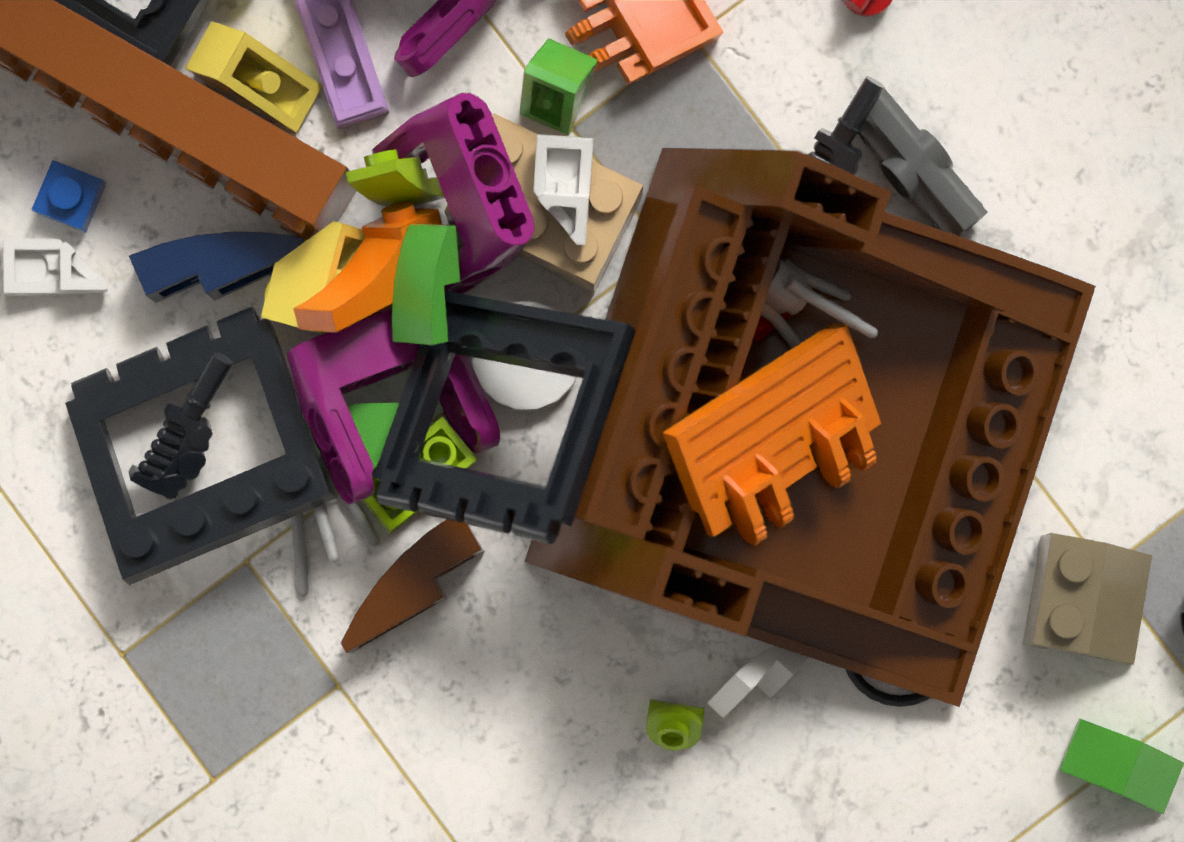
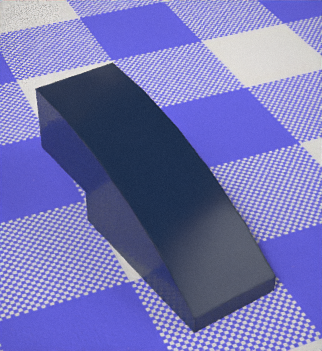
[129,231,305,303]

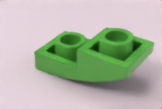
[392,224,460,345]

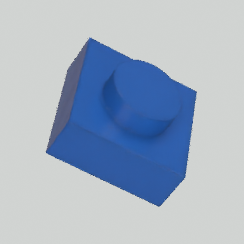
[31,160,107,233]

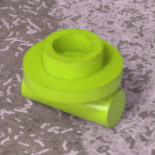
[646,699,705,751]

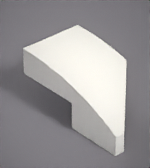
[533,134,594,245]
[707,646,809,718]

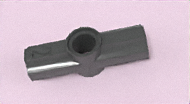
[858,89,988,236]

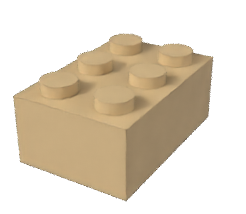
[444,113,643,293]

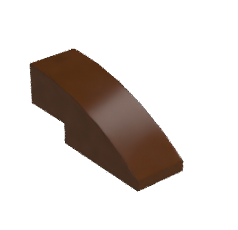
[341,520,484,653]

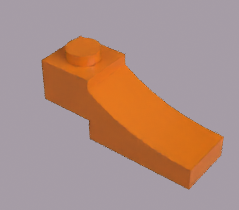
[293,202,442,332]

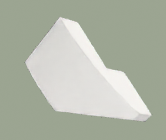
[3,239,108,296]

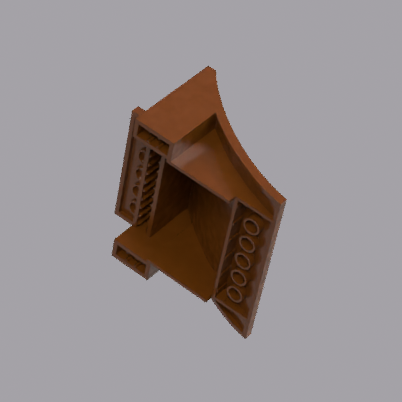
[524,148,1096,707]

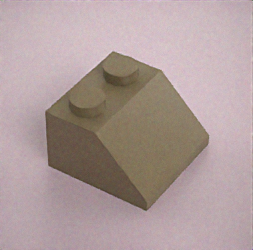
[1023,533,1152,665]

